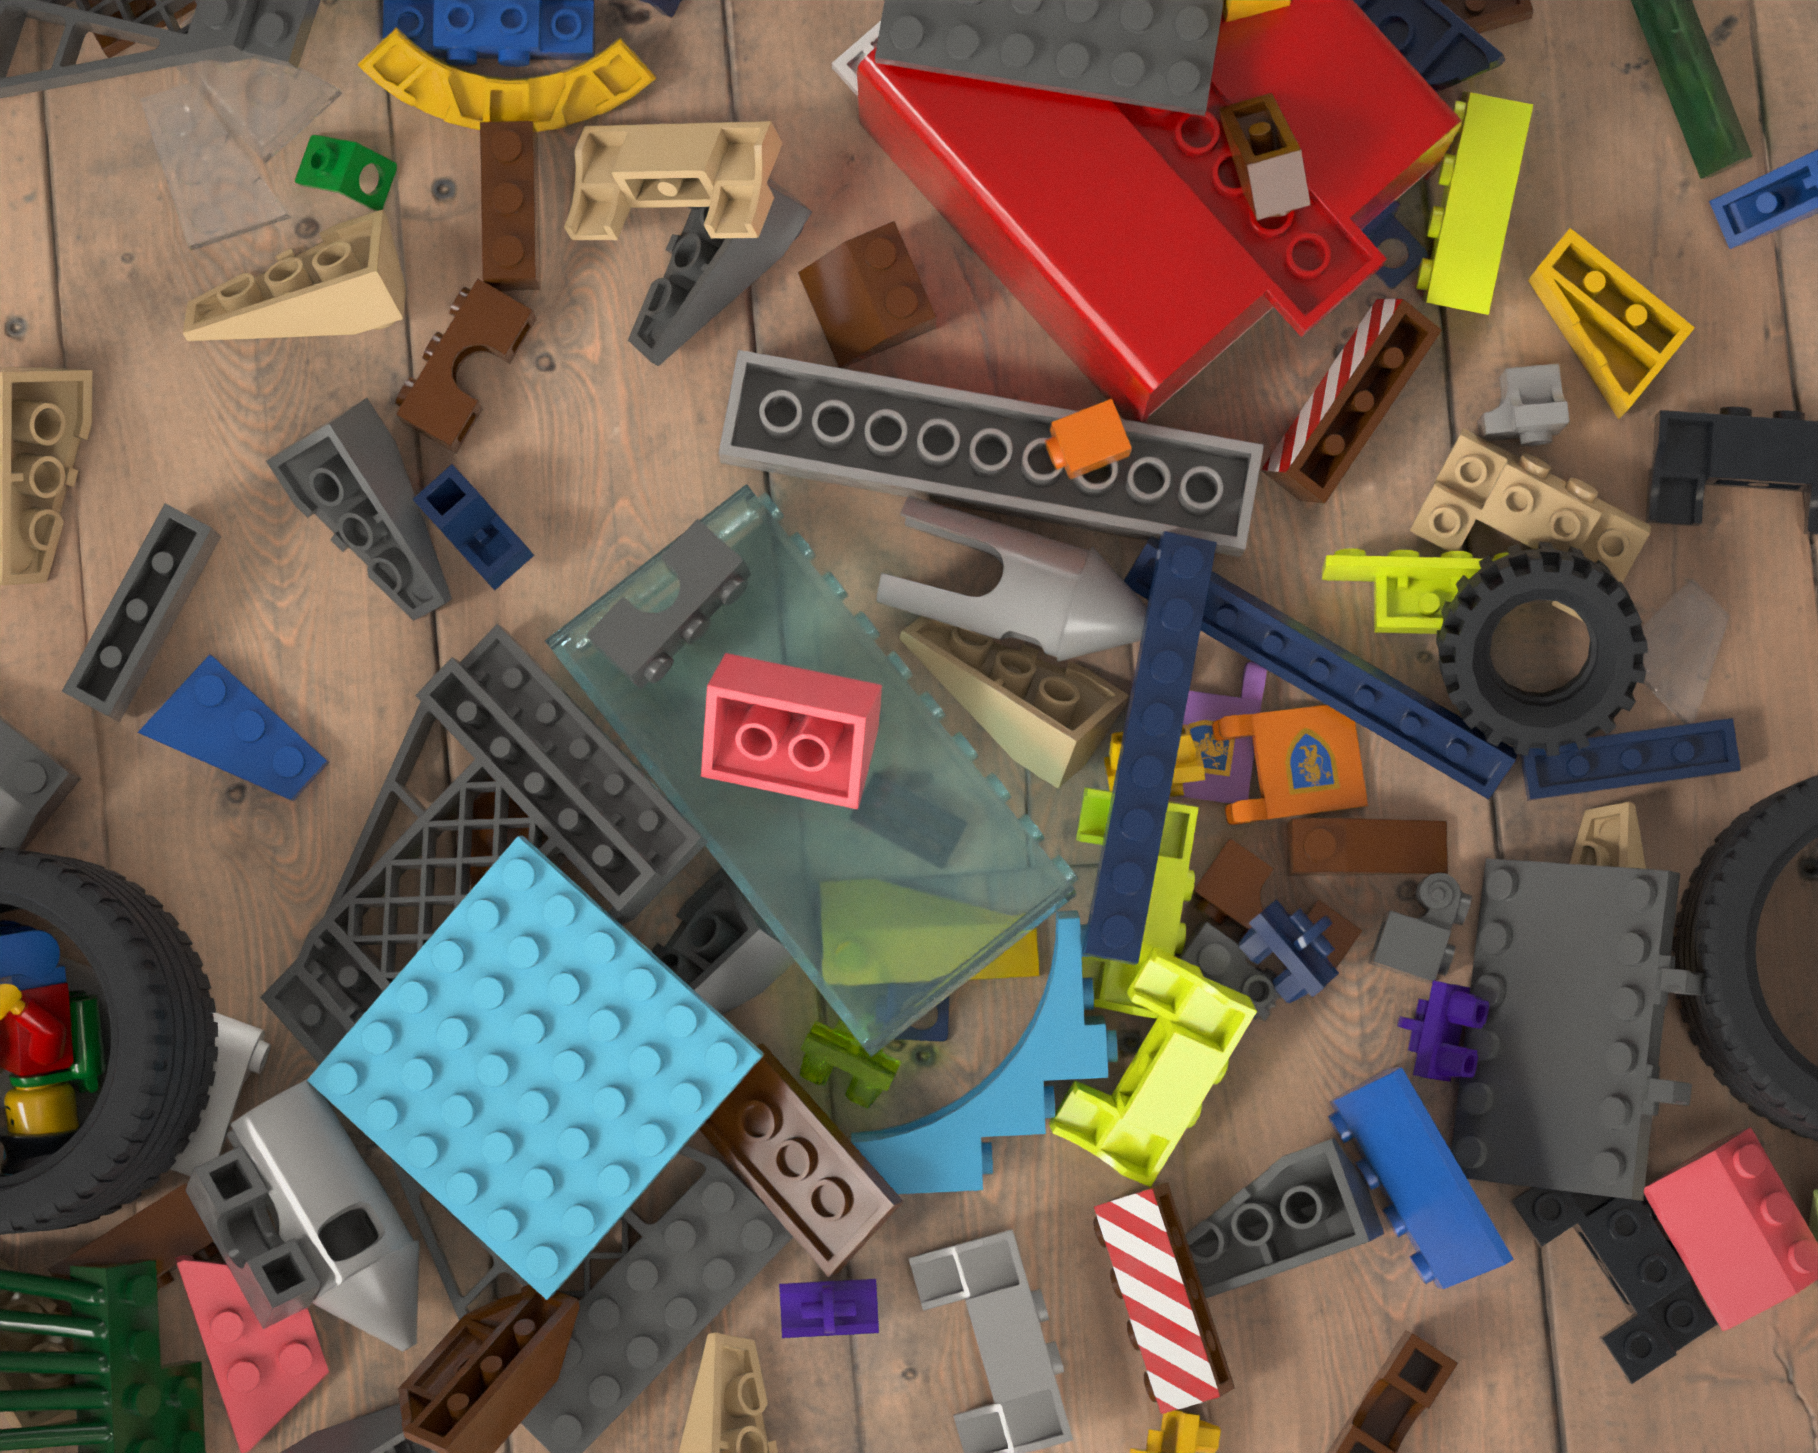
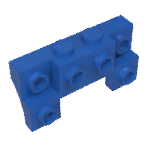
[383,0,595,67]

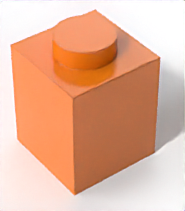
[1045,399,1132,480]

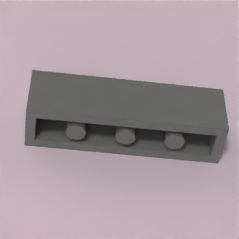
[61,503,221,722]

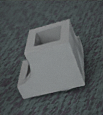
[1477,364,1569,446]

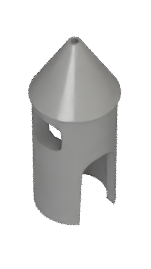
[877,496,1147,662]
[226,1080,419,1352]

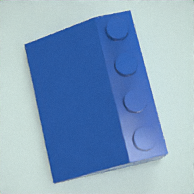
[1328,1067,1514,1289]

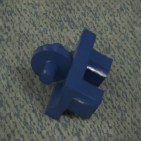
[1239,899,1339,1003]

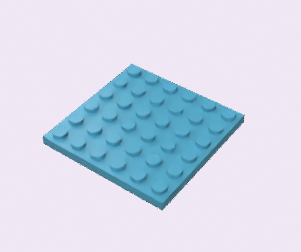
[307,836,764,1300]

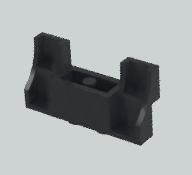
[1646,407,1818,535]
[1509,1187,1718,1384]

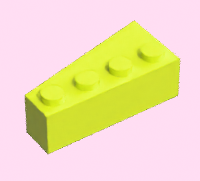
[1416,91,1533,315]

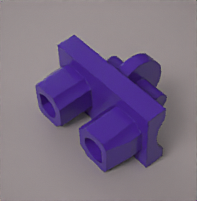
[1397,980,1490,1082]
[779,1278,879,1338]

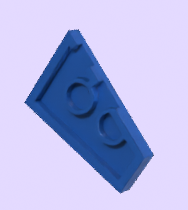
[137,654,329,801]

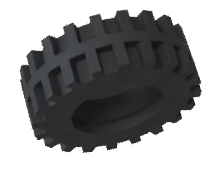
[1436,542,1648,757]

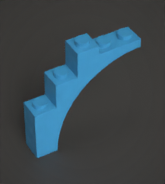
[851,910,1118,1194]

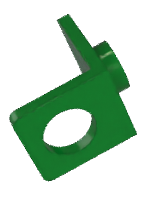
[295,135,397,211]

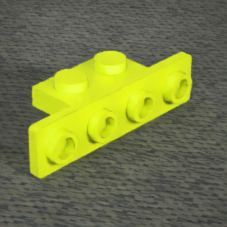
[1322,548,1509,634]

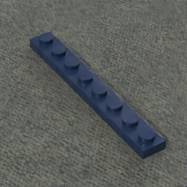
[1082,531,1217,965]
[1124,535,1517,800]

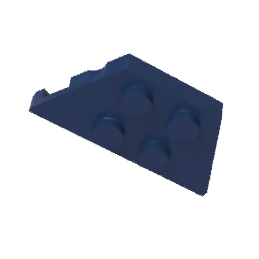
[1353,0,1505,92]

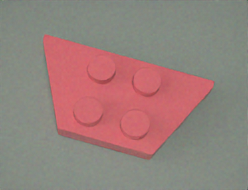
[175,1255,329,1453]

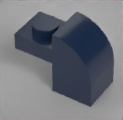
[413,464,534,591]

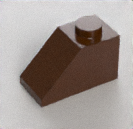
[1219,93,1311,220]

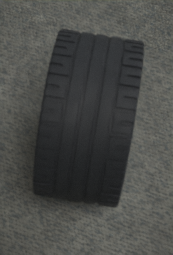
[1672,775,1818,1142]
[0,847,218,1235]

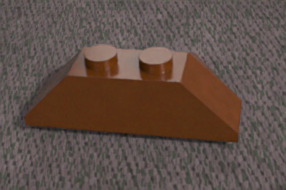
[398,1284,580,1453]

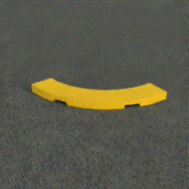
[357,27,656,132]

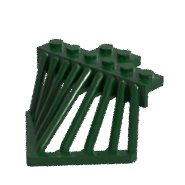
[0,1259,206,1453]

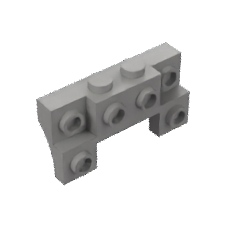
[908,1229,1073,1453]

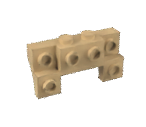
[564,121,782,240]
[1409,428,1651,622]

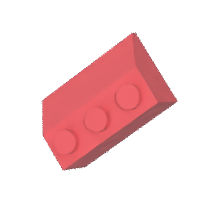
[701,653,882,809]
[1644,1127,1818,1331]

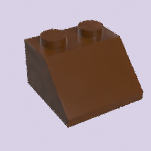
[798,221,936,368]

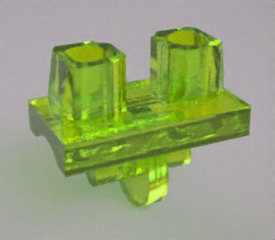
[799,1012,902,1108]

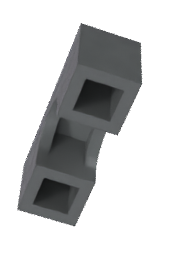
[586,519,752,690]
[185,1146,321,1329]

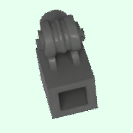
[1368,873,1472,984]
[1175,922,1282,1021]

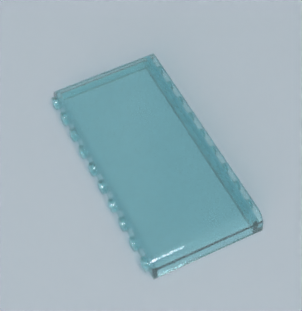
[545,484,1079,1057]

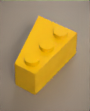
[1528,228,1695,420]

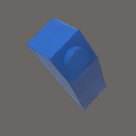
[1709,149,1818,249]

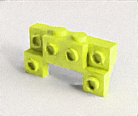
[1076,787,1199,1019]
[1049,947,1257,1187]

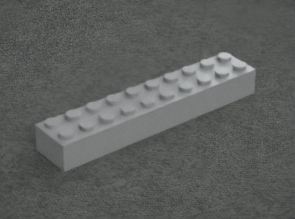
[718,350,1264,557]

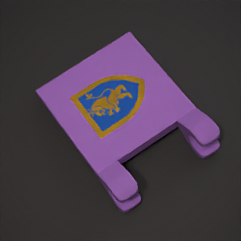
[1180,661,1267,804]

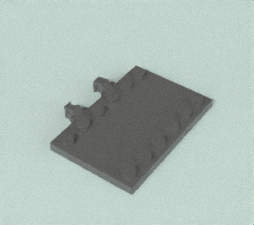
[1451,858,1705,1201]

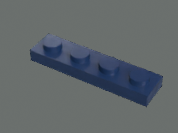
[1520,718,1741,801]

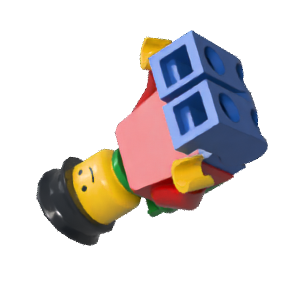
[0,920,106,1174]

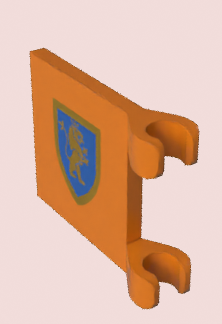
[1212,705,1368,825]

